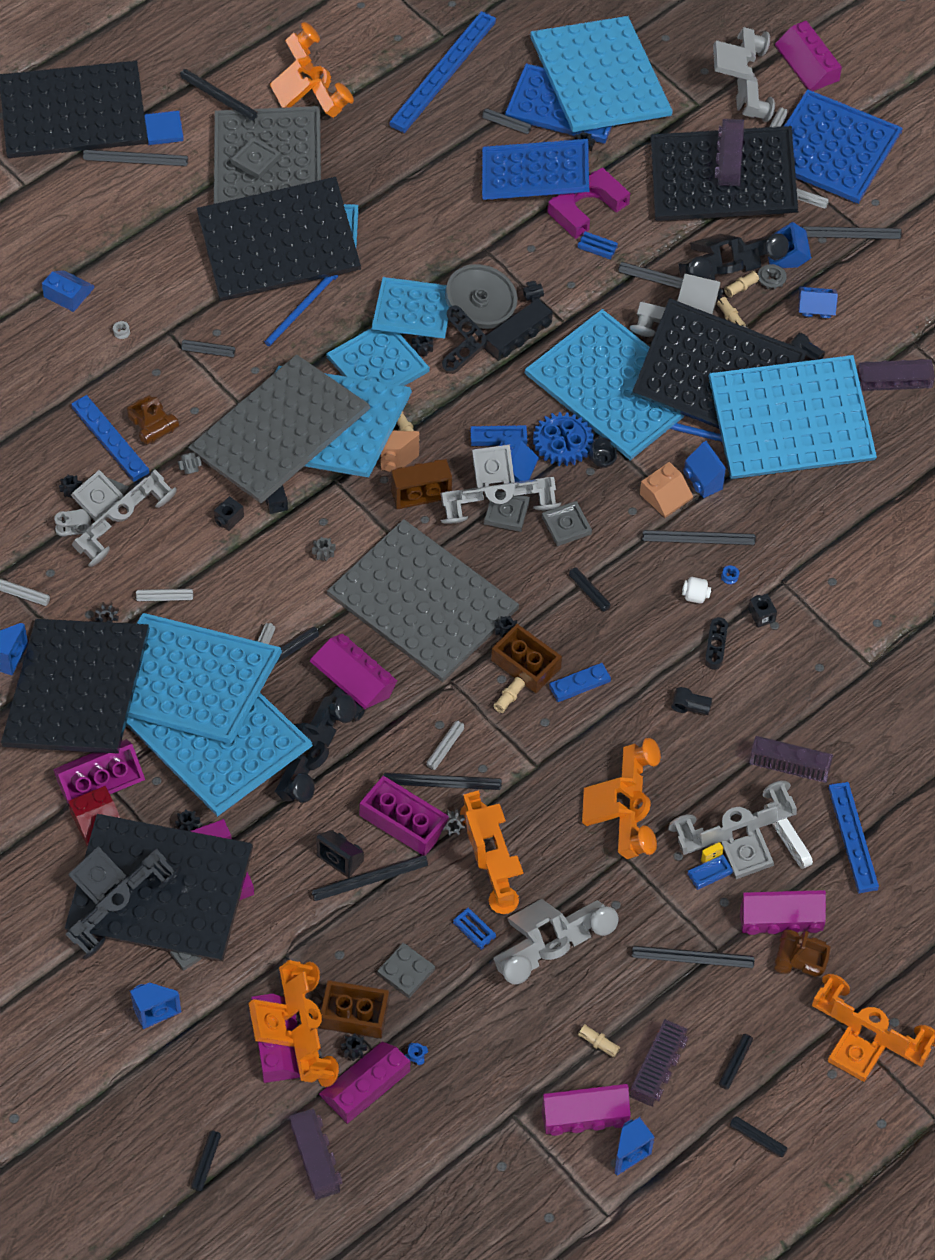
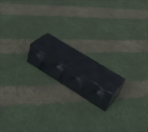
[484,299,553,361]

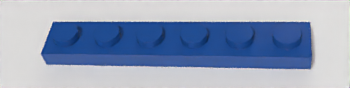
[71,395,149,482]
[828,782,879,893]

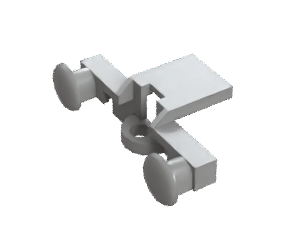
[713,27,775,122]
[630,274,747,337]
[440,445,561,524]
[71,470,177,567]
[668,780,797,879]
[494,899,619,985]

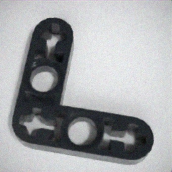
[442,305,488,374]

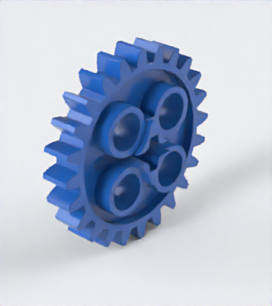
[533,412,594,466]

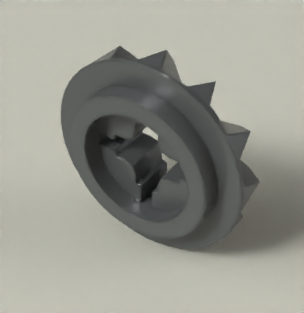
[758,264,787,289]

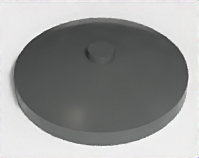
[445,264,517,329]

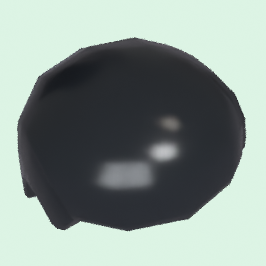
[589,437,617,468]

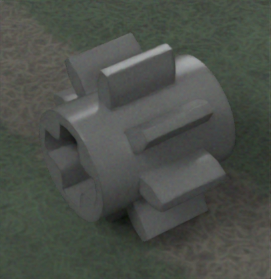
[178,452,202,474]
[312,537,336,561]
[443,809,465,835]

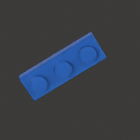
[471,425,527,446]
[549,663,611,702]

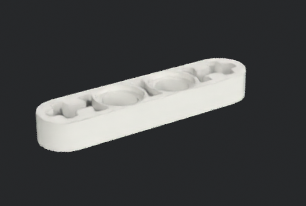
[764,801,813,869]

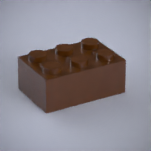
[391,459,452,510]
[491,624,562,693]
[320,980,389,1039]

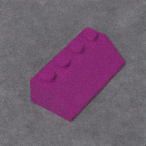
[775,20,842,91]
[310,633,398,709]
[53,739,145,805]
[359,776,449,856]
[740,890,826,935]
[252,994,300,1083]
[319,1042,410,1124]
[542,1084,631,1136]

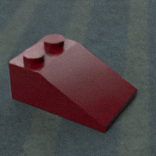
[68,786,120,847]

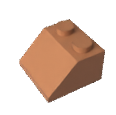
[381,431,419,472]
[640,462,693,518]

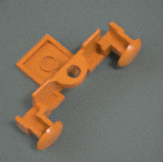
[270,22,354,118]
[582,738,661,859]
[460,790,524,914]
[249,960,339,1087]
[812,974,935,1082]

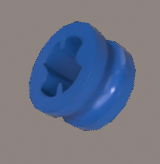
[721,566,739,584]

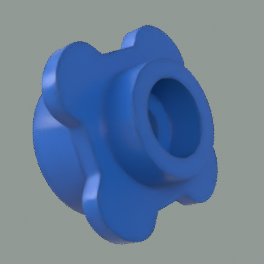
[405,1043,428,1065]

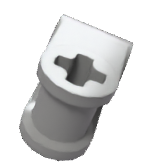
[55,509,92,536]

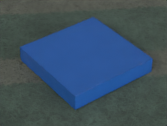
[144,111,184,145]

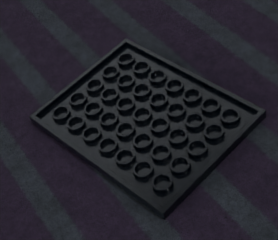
[0,60,148,159]
[651,126,798,221]
[197,177,361,302]
[631,298,807,429]
[1,619,150,754]
[65,814,254,962]

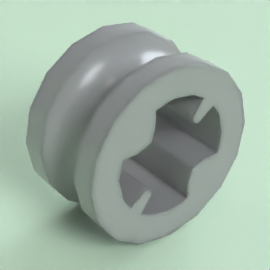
[113,321,130,339]

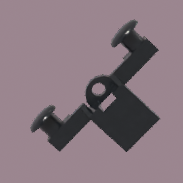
[678,233,789,281]
[274,694,357,803]
[66,846,182,960]

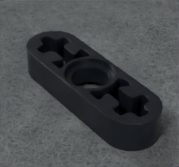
[705,617,728,670]

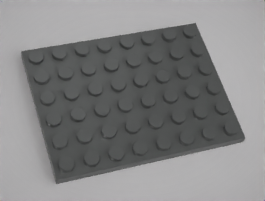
[214,106,321,204]
[188,355,371,503]
[327,519,519,682]

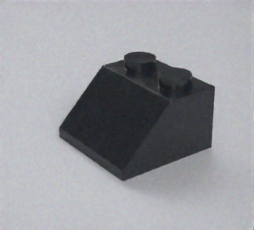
[316,830,364,878]

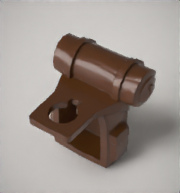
[127,395,179,445]
[774,930,831,976]

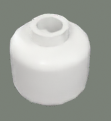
[682,577,711,604]

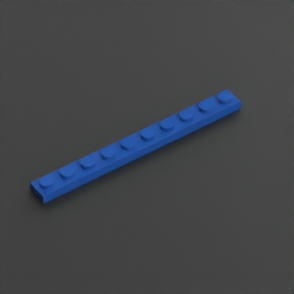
[390,11,496,133]

